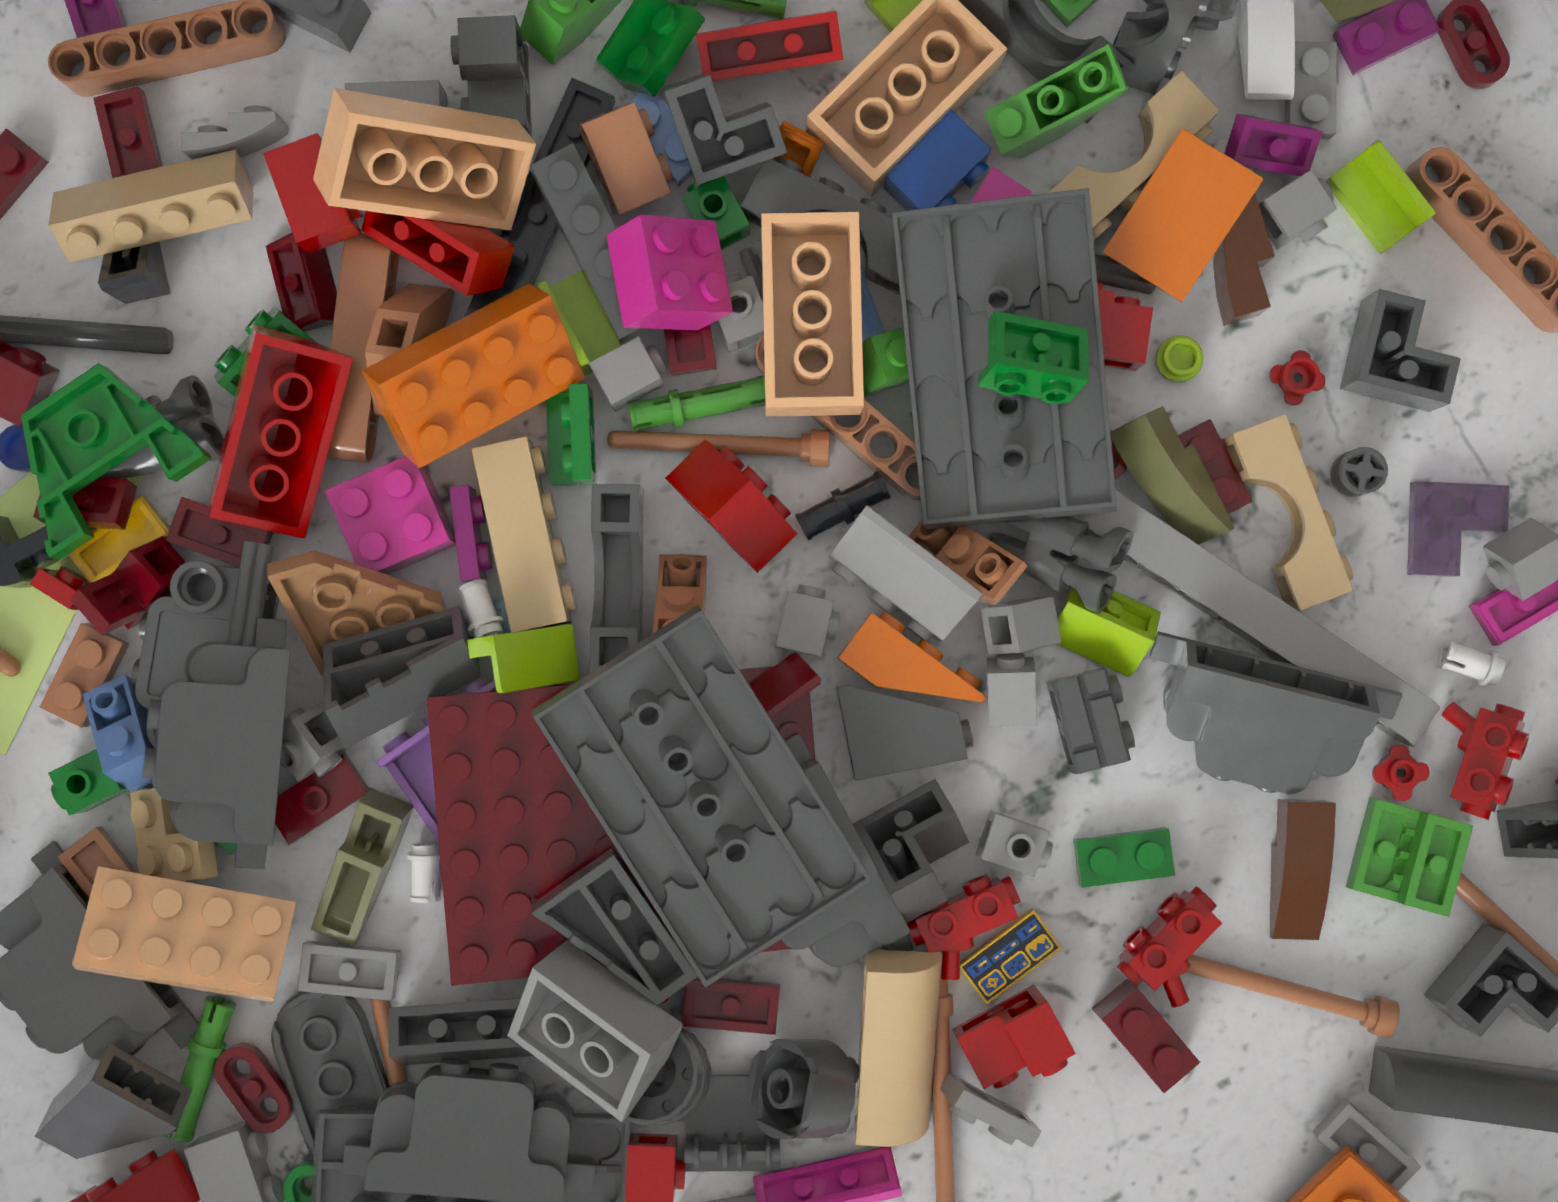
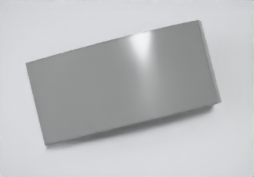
[182,105,288,159]

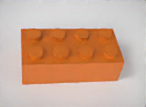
[361,284,586,468]

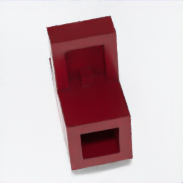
[71,536,186,636]

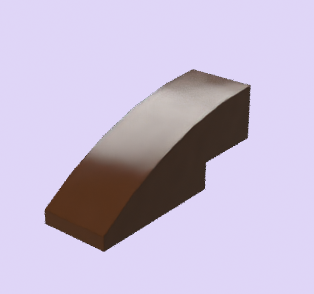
[1213,167,1275,326]
[1270,799,1336,940]

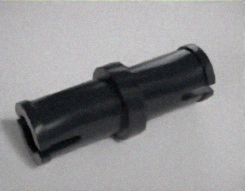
[795,471,891,541]

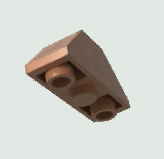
[365,283,455,417]
[908,519,1027,606]
[652,554,707,634]

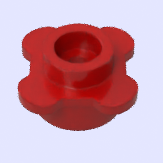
[1269,350,1325,406]
[1372,745,1430,801]

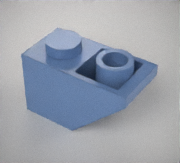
[83,674,154,792]

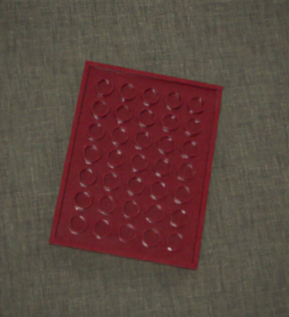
[427,666,816,986]

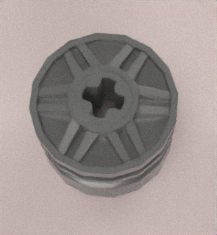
[626,1028,711,1125]

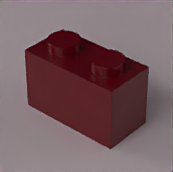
[1092,979,1201,1093]

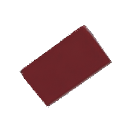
[265,233,337,332]
[749,653,822,720]

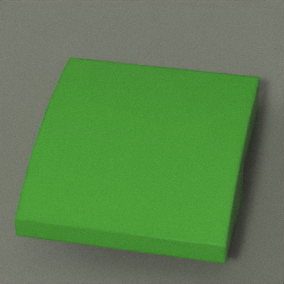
[1345,797,1473,917]

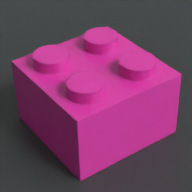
[606,214,733,330]
[325,456,456,575]

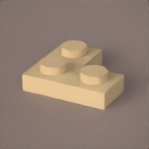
[129,788,218,881]

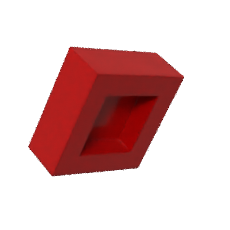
[30,566,87,610]

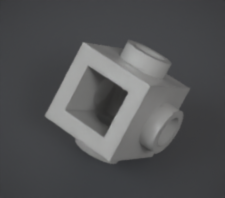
[280,701,344,782]

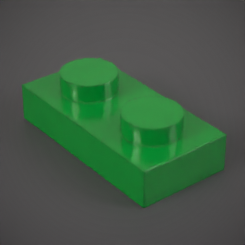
[1073,827,1175,888]

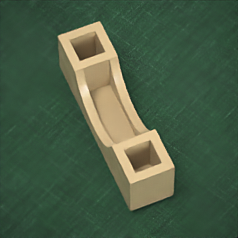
[1048,70,1220,242]
[1221,414,1354,611]

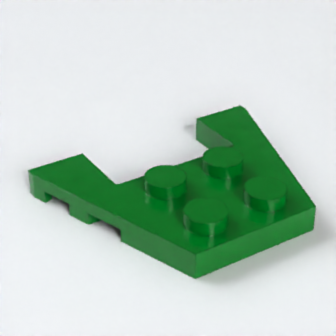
[21,363,212,560]

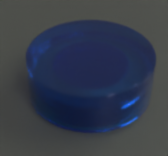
[0,425,31,472]

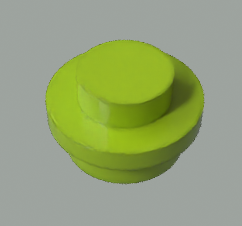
[1156,335,1203,383]

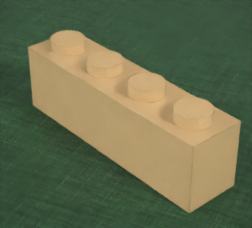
[48,149,253,263]
[471,436,577,633]

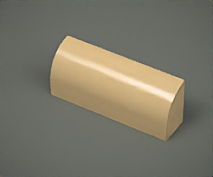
[854,950,942,1147]

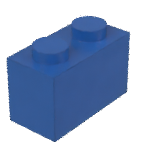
[883,110,992,211]

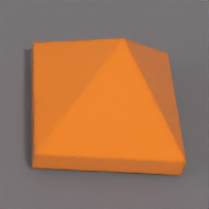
[772,121,824,177]

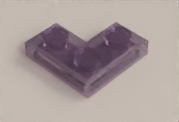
[1407,481,1509,577]

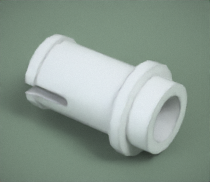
[457,579,505,638]
[1438,639,1506,686]
[406,842,441,903]

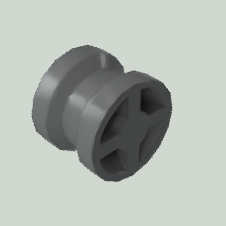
[1330,447,1388,497]

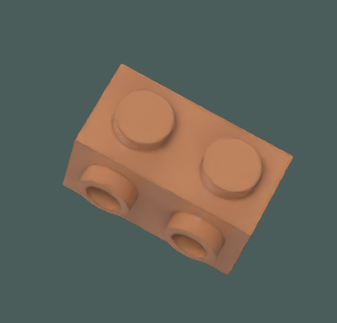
[576,102,673,215]

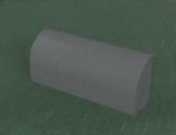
[1369,1045,1558,1133]

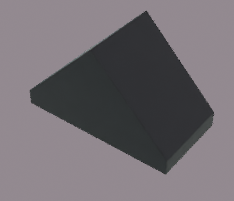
[98,242,171,304]

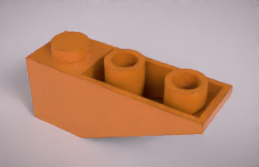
[837,611,986,703]

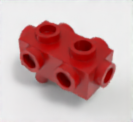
[1441,702,1529,820]
[906,874,1021,980]
[1116,886,1222,1008]

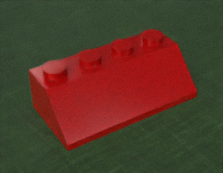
[208,324,353,539]

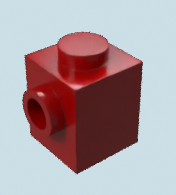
[625,1133,686,1202]

